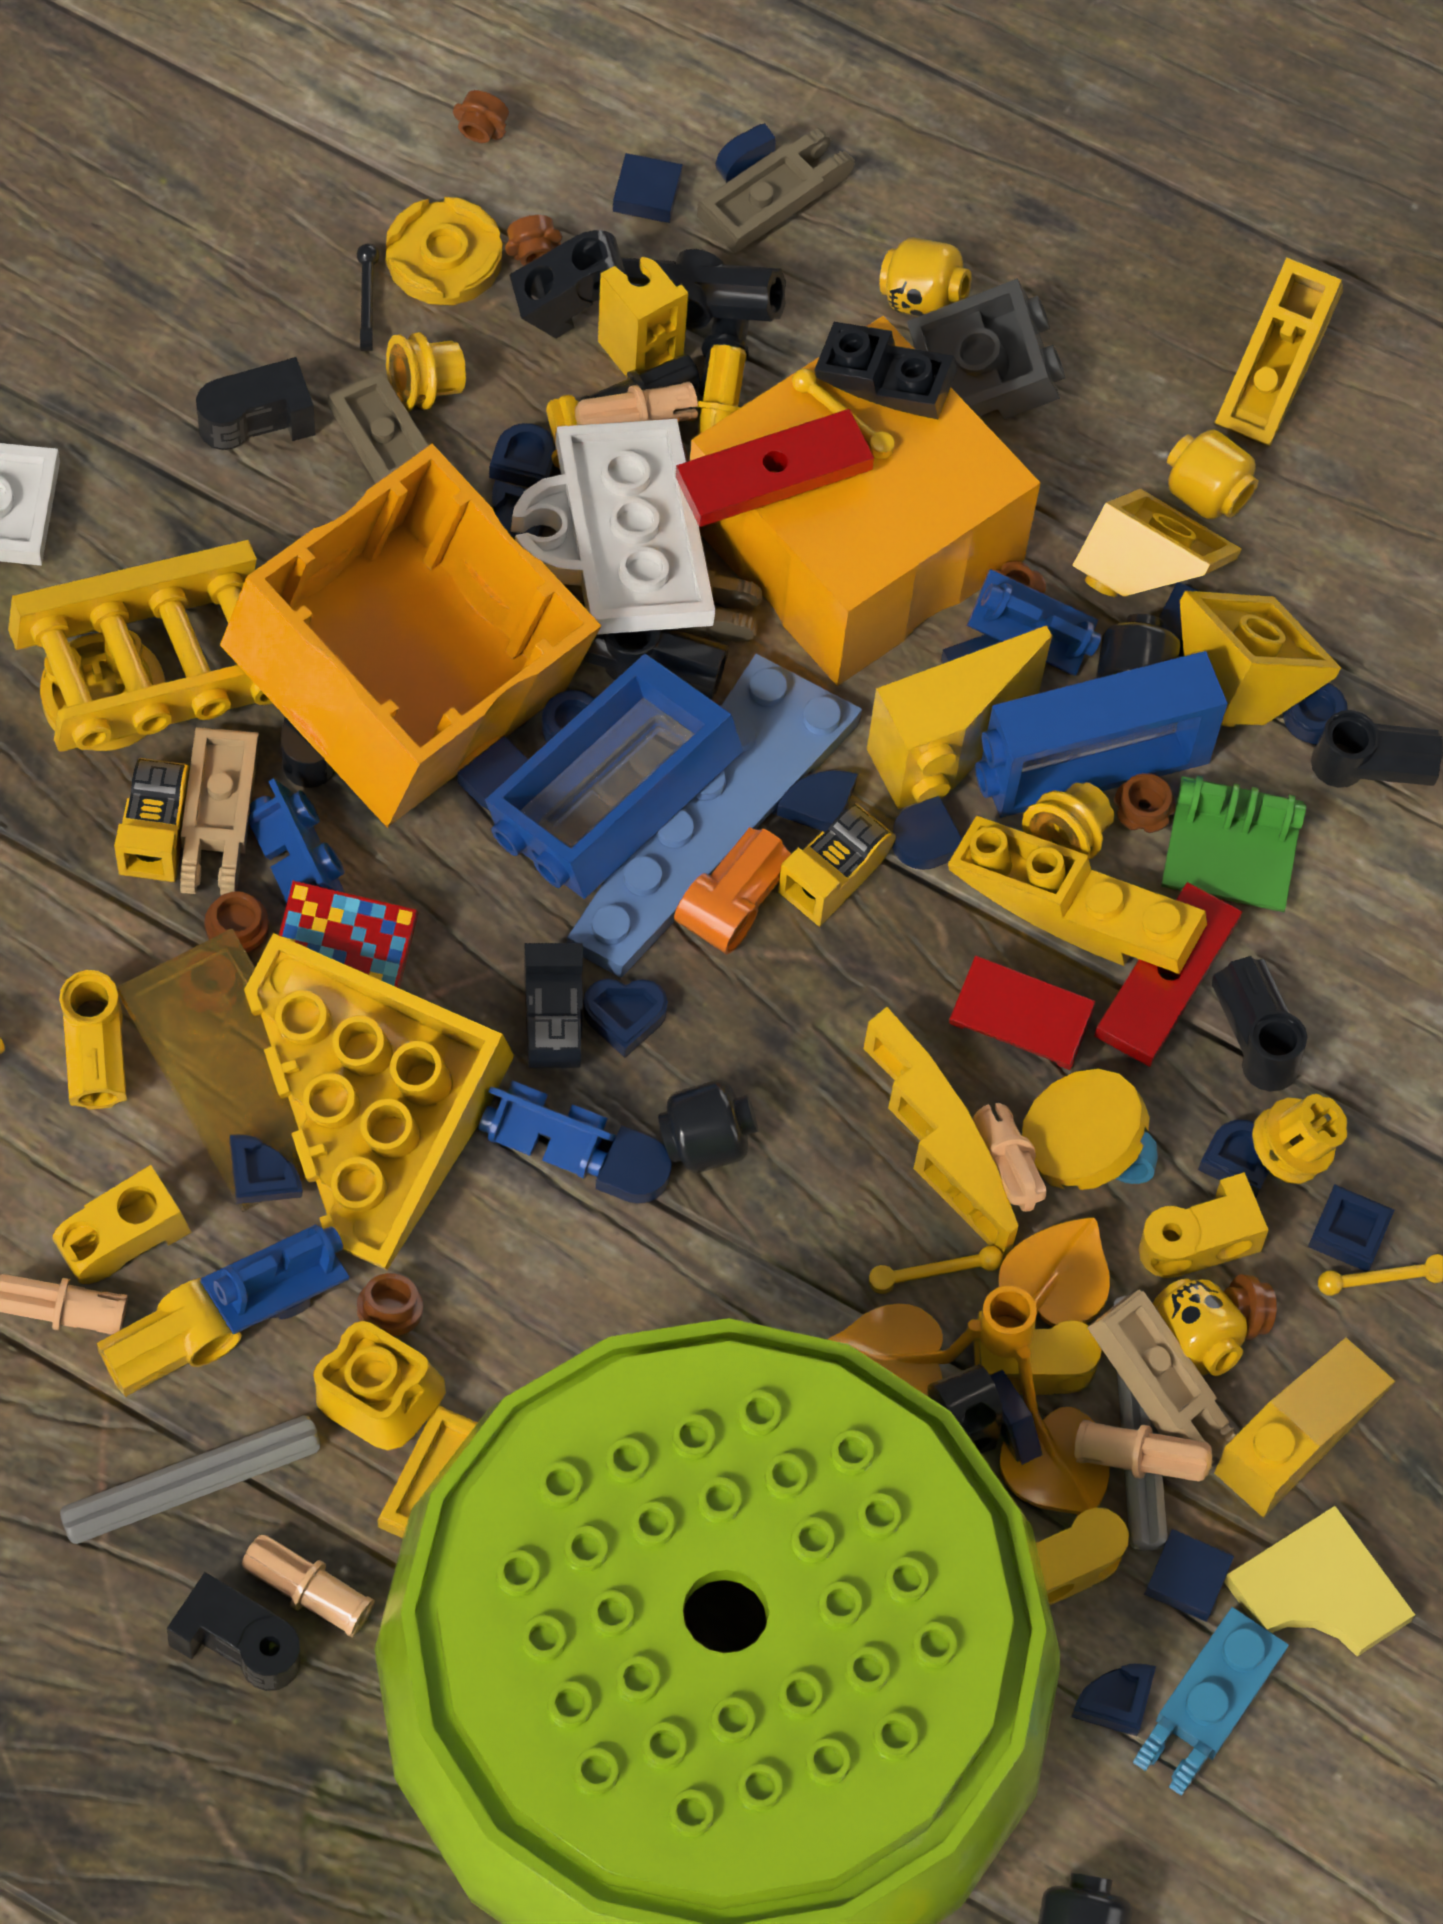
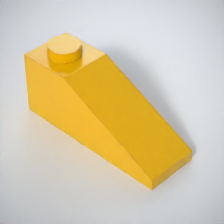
[1215,257,1343,447]
[1214,1337,1395,1518]

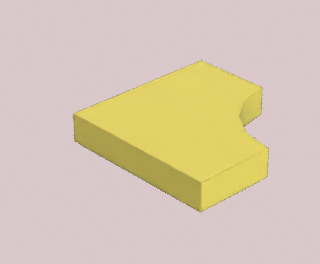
[1224,1506,1415,1657]

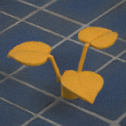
[827,1218,1110,1515]

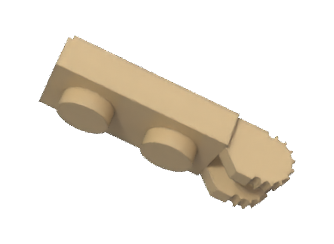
[180,727,260,896]
[1087,1289,1236,1469]

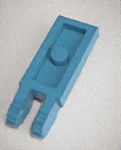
[1133,1607,1289,1796]

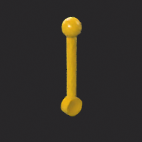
[792,368,895,459]
[869,1245,1003,1294]
[1318,1254,1443,1296]

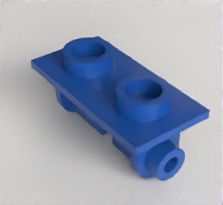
[966,569,1101,676]
[249,778,345,903]
[478,1080,617,1179]
[200,1224,349,1335]

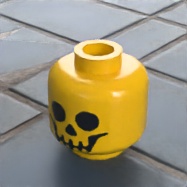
[879,237,972,317]
[1152,1278,1248,1376]

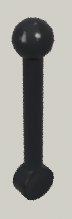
[356,243,380,351]

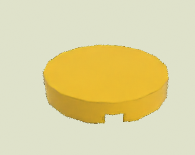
[386,197,503,305]
[1022,1069,1150,1190]

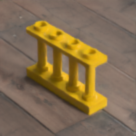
[8,540,273,752]

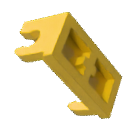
[598,257,688,377]

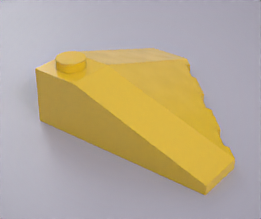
[244,933,515,1270]

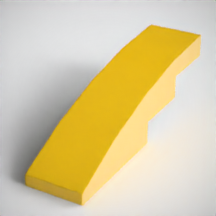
[863,1007,1018,1258]

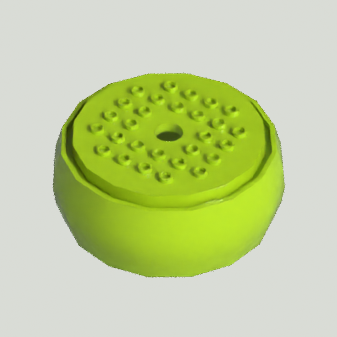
[374,1318,1060,1924]

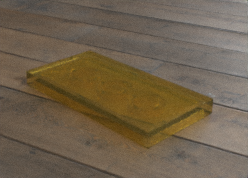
[117,928,306,1212]

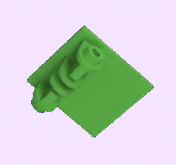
[1161,775,1306,912]

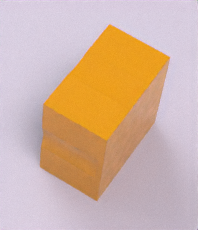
[690,316,1041,686]
[220,443,602,828]

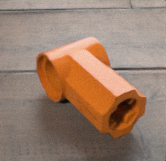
[674,827,791,955]

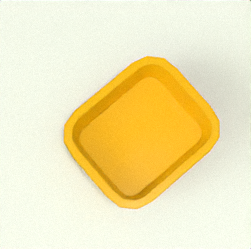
[313,1321,446,1451]

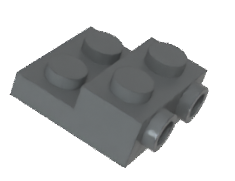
[907,278,1066,420]

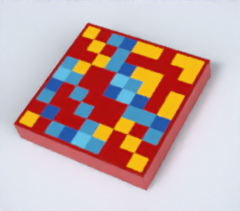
[279,881,419,989]

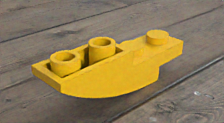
[948,815,1207,974]

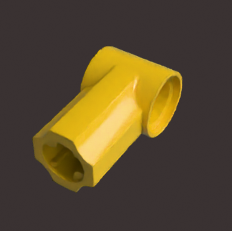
[59,970,127,1110]
[96,1278,242,1397]

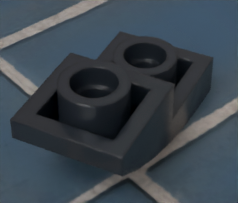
[814,321,957,419]

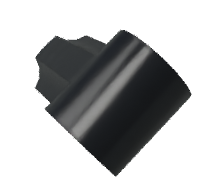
[1311,710,1443,788]
[1212,956,1308,1092]

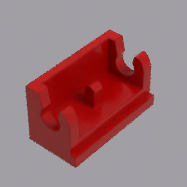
[949,955,1095,1070]

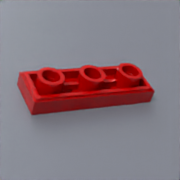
[675,408,874,527]
[1094,882,1242,1067]

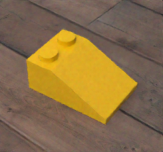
[867,625,1052,810]

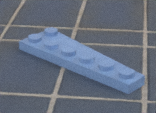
[567,654,862,978]

